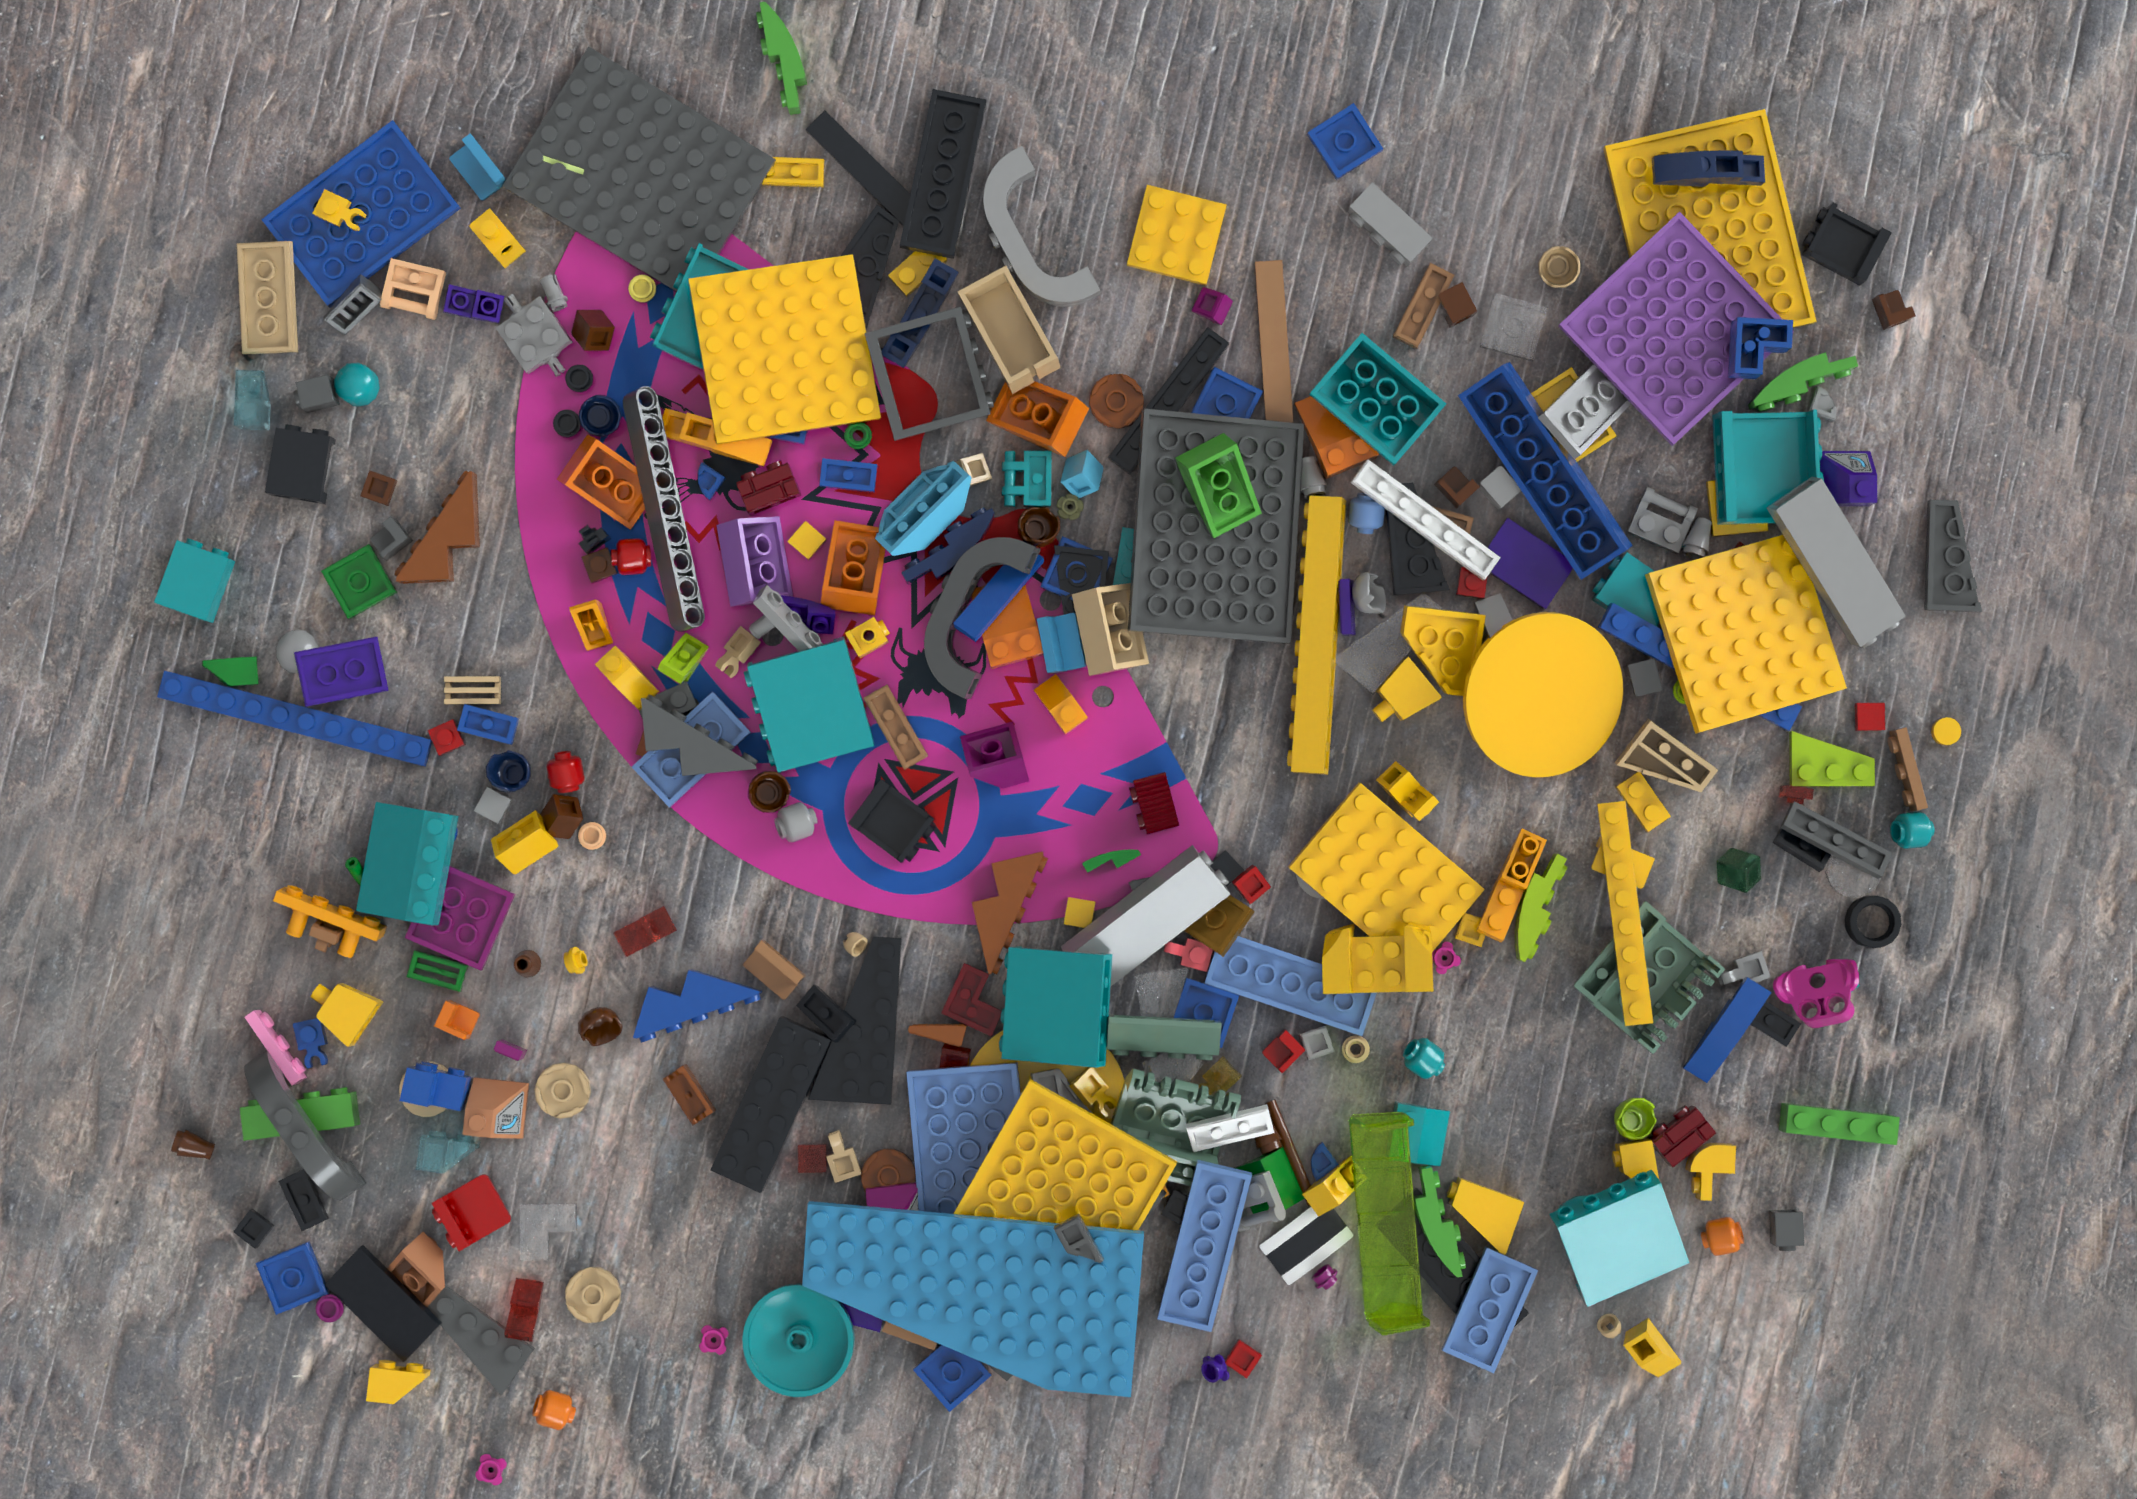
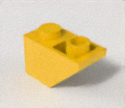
[1302,1156,1368,1217]
[1623,1318,1682,1378]
[366,1360,431,1404]

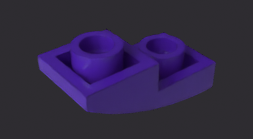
[443,284,505,323]
[781,595,836,634]

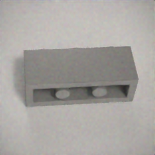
[1347,182,1433,267]

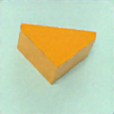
[569,599,613,651]

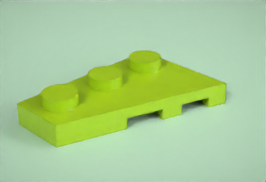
[1789,731,1875,786]

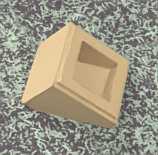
[956,453,992,487]

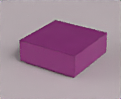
[493,1039,527,1061]

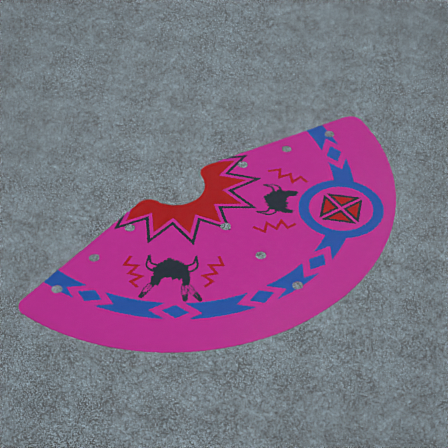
[515,232,1218,925]

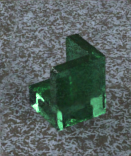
[1717,848,1761,893]

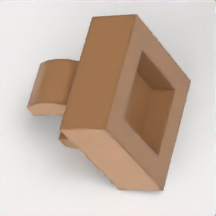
[309,919,345,952]

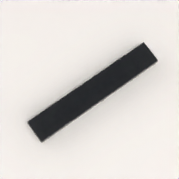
[806,110,910,227]
[1108,327,1230,475]

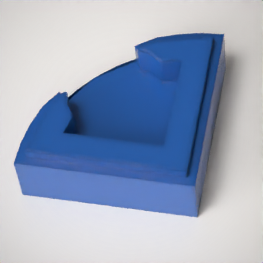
[698,462,726,501]
[1311,1142,1339,1181]

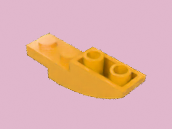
[662,408,772,467]
[1476,828,1547,942]

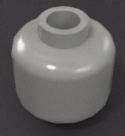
[774,802,818,842]

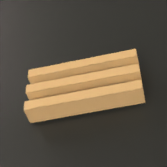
[444,676,501,705]

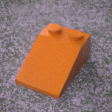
[986,381,1089,457]
[1294,396,1379,479]
[556,434,659,530]
[821,520,886,616]
[972,585,1044,669]

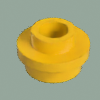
[564,947,588,974]

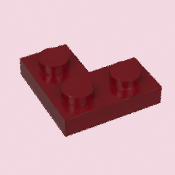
[941,963,1002,1036]

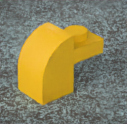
[1376,761,1439,821]
[1685,1143,1736,1201]

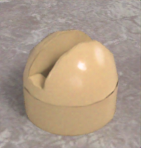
[843,932,868,957]
[1597,1314,1622,1339]

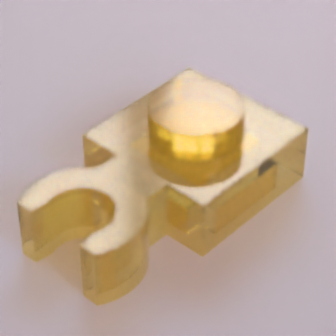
[1198,1056,1242,1096]

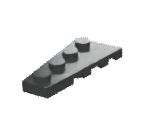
[1924,499,1982,612]
[427,1285,535,1395]

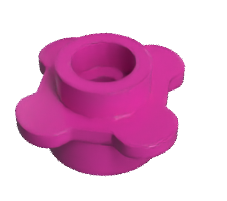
[1432,942,1461,974]
[699,1325,729,1355]
[475,1454,507,1485]

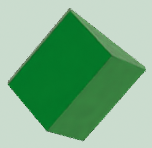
[1234,1147,1305,1214]

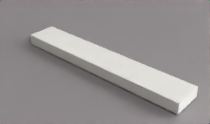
[1350,459,1501,581]

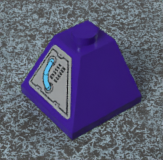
[1820,451,1877,506]

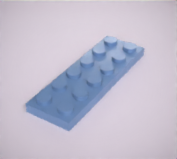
[1204,936,1377,1036]
[1157,1160,1252,1332]

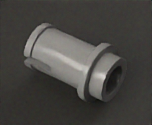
[540,274,568,312]

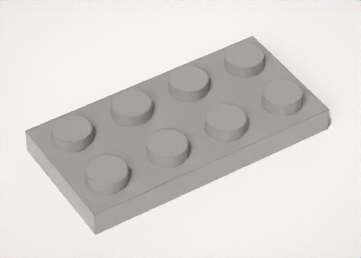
[1538,364,1631,459]

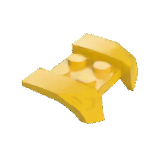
[1322,922,1434,994]

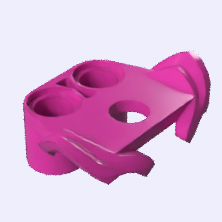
[1773,959,1859,1028]

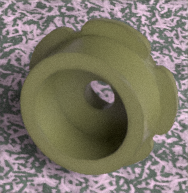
[1057,493,1084,520]

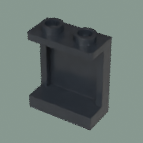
[1802,202,1892,286]
[265,424,336,505]
[848,779,936,863]

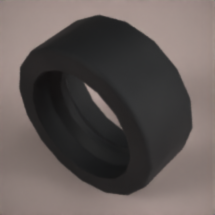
[1845,896,1902,948]

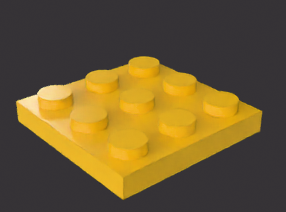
[1127,185,1227,286]

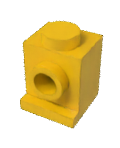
[845,617,890,659]

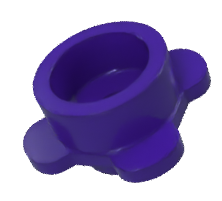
[1201,1354,1230,1383]

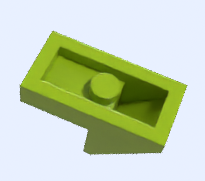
[657,633,709,684]

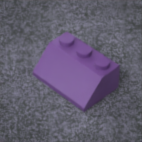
[716,516,793,607]

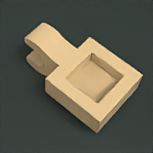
[715,626,761,678]
[826,1130,862,1183]

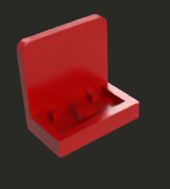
[432,1174,511,1251]

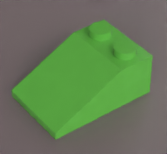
[1175,433,1262,538]

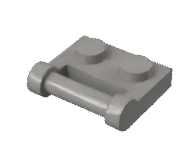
[1626,486,1698,554]
[1238,1171,1286,1232]

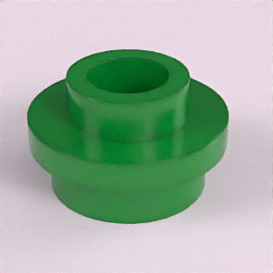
[844,422,872,450]

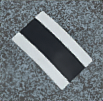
[1259,1207,1353,1285]

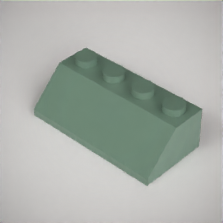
[1107,1014,1222,1060]

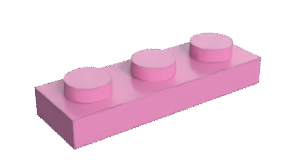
[245,1010,307,1086]

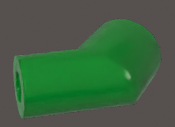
[345,857,364,886]

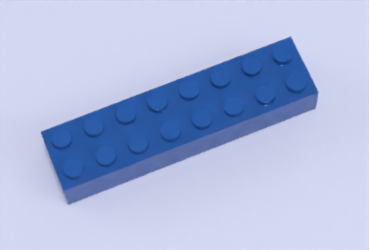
[1458,362,1633,580]

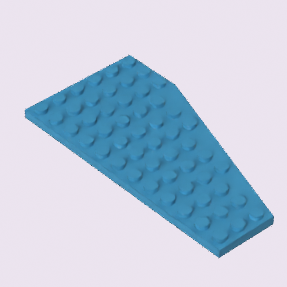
[802,1201,1144,1397]

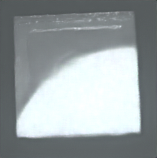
[1480,293,1548,361]

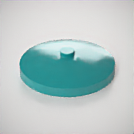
[742,1283,855,1397]

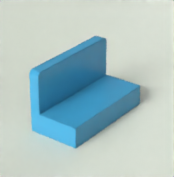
[449,133,506,201]
[1037,613,1087,673]

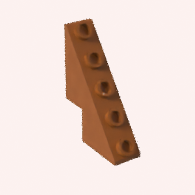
[394,471,480,584]
[972,851,1048,975]

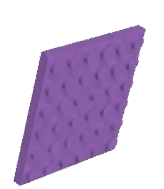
[1558,212,1794,446]

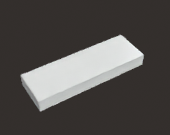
[1186,1104,1274,1152]

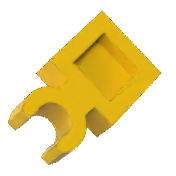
[312,189,367,231]
[1069,1067,1117,1119]

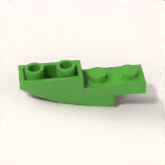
[756,2,807,115]
[1748,352,1858,412]
[1412,1165,1466,1278]

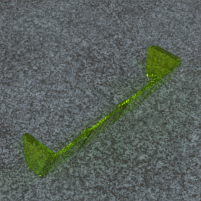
[1349,1112,1430,1335]

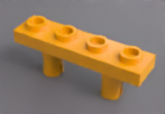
[273,885,387,958]

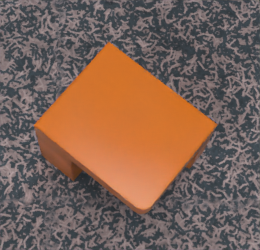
[434,1000,480,1040]

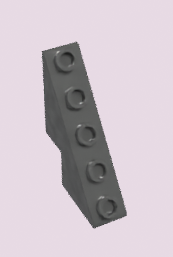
[641,694,758,776]

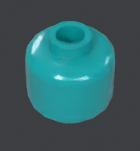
[1890,812,1935,849]
[1403,1038,1445,1079]

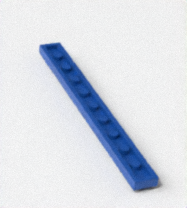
[157,671,432,767]

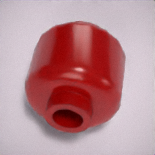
[611,538,651,575]
[546,751,585,793]

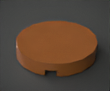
[1089,374,1144,429]
[861,1149,916,1192]

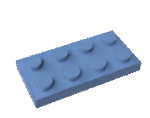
[632,692,751,808]
[1441,1247,1538,1373]

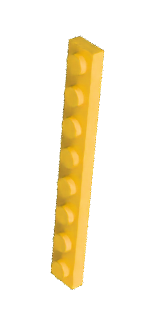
[1597,801,1653,1026]

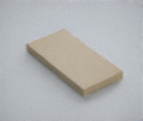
[237,241,298,355]

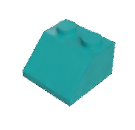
[1385,1101,1450,1166]

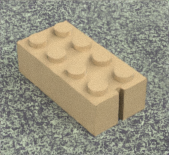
[958,266,1061,394]

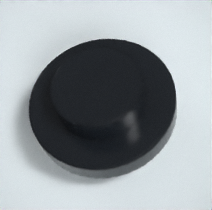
[565,365,593,392]
[553,410,581,438]

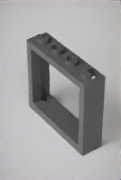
[864,306,994,441]

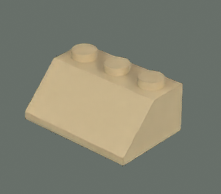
[1072,583,1149,676]

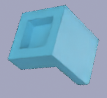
[1061,450,1104,499]

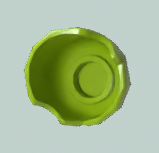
[1614,1098,1657,1140]

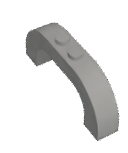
[983,146,1100,307]

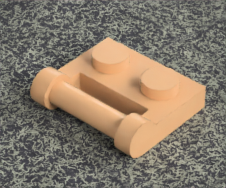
[380,258,446,320]

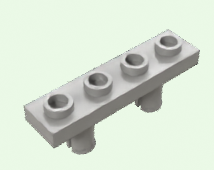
[749,585,823,651]

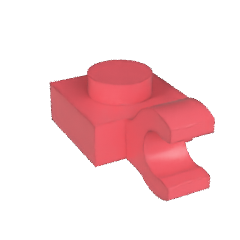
[1163,938,1213,972]

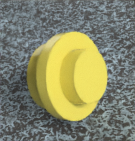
[629,275,656,303]

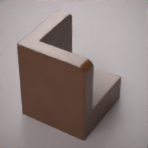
[1438,282,1477,328]
[1872,290,1916,330]
[571,310,615,351]
[1434,466,1480,508]
[540,794,583,839]

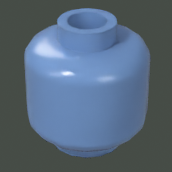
[1348,493,1385,534]

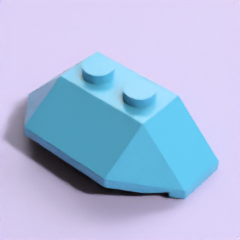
[875,461,972,556]

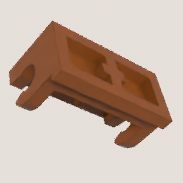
[663,1064,716,1125]

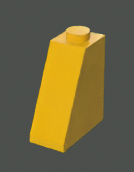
[1447,1177,1524,1255]

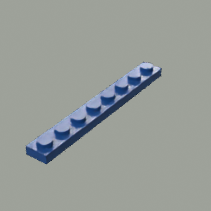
[1597,603,1802,731]

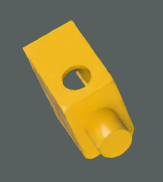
[469,208,526,268]
[1372,657,1442,722]
[311,983,383,1047]

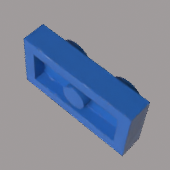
[819,458,878,493]
[457,704,519,745]

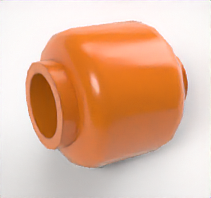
[1701,1217,1744,1256]
[532,1390,576,1430]

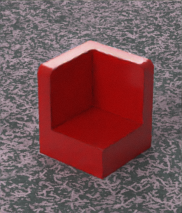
[1262,1029,1305,1073]

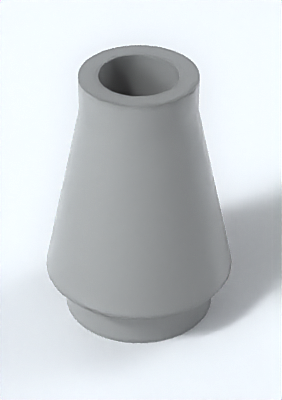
[1300,456,1327,499]
[1682,517,1712,560]

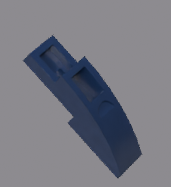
[1652,150,1765,187]
[901,507,995,585]

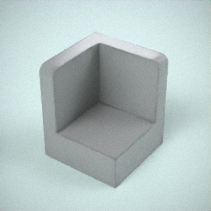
[1478,466,1521,511]

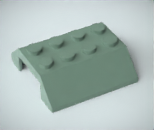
[1573,901,1725,1054]
[1111,1069,1241,1186]

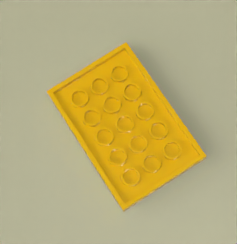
[1288,782,1485,952]

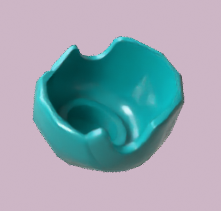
[334,363,380,407]

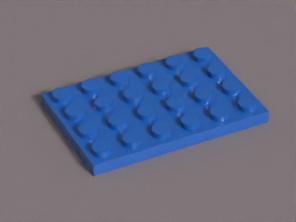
[261,120,461,308]

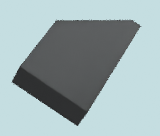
[1054,1213,1104,1263]

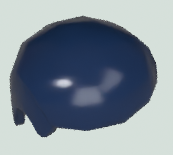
[579,395,621,437]
[486,750,531,793]

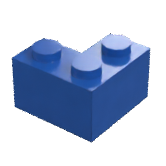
[1728,317,1793,379]
[399,1061,472,1111]

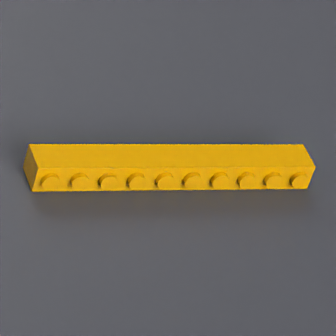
[1287,496,1347,775]

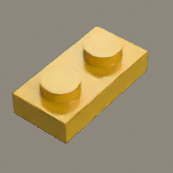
[888,251,947,297]
[1615,772,1671,832]

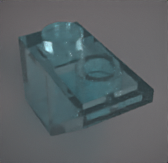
[234,370,270,430]
[416,1130,481,1173]

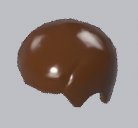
[1017,507,1060,548]
[748,771,791,813]
[578,1007,623,1046]

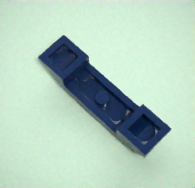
[881,258,959,368]

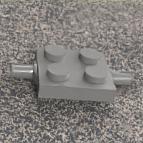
[496,294,573,377]

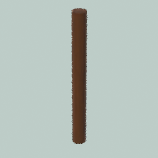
[1265,1099,1311,1206]

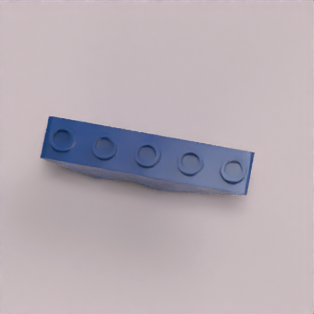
[633,969,762,1043]

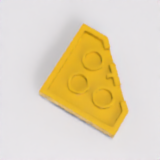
[1400,605,1486,696]

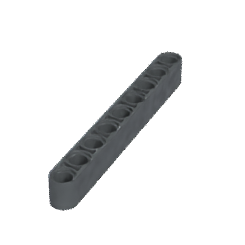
[623,386,705,632]

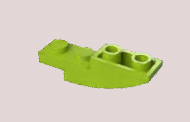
[1515,854,1568,962]

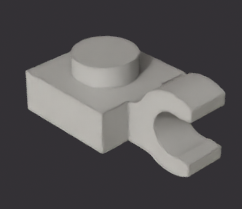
[1718,951,1771,985]

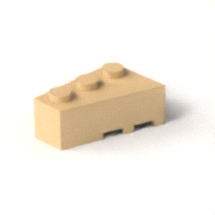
[1615,718,1718,792]

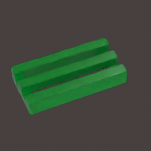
[406,950,469,992]

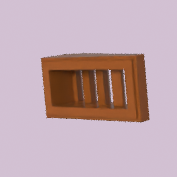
[908,1024,967,1047]

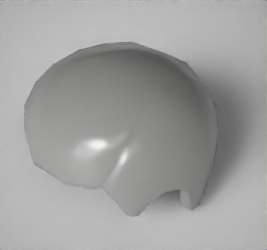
[1351,572,1386,614]
[276,629,318,673]

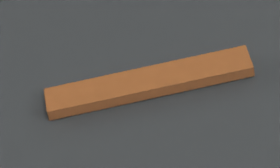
[1254,260,1293,423]

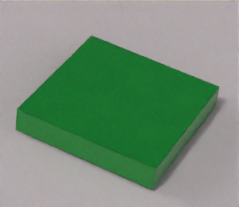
[321,544,397,619]

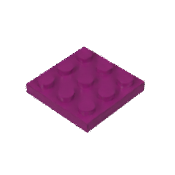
[405,866,516,971]

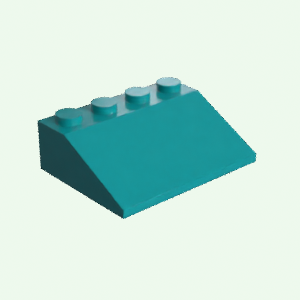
[1309,333,1447,466]
[356,802,459,925]

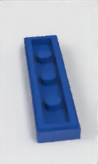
[953,555,1044,642]

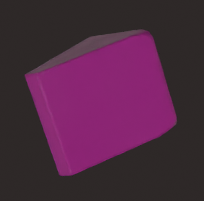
[1191,287,1233,325]

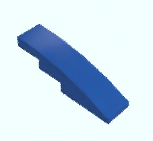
[1683,977,1771,1083]

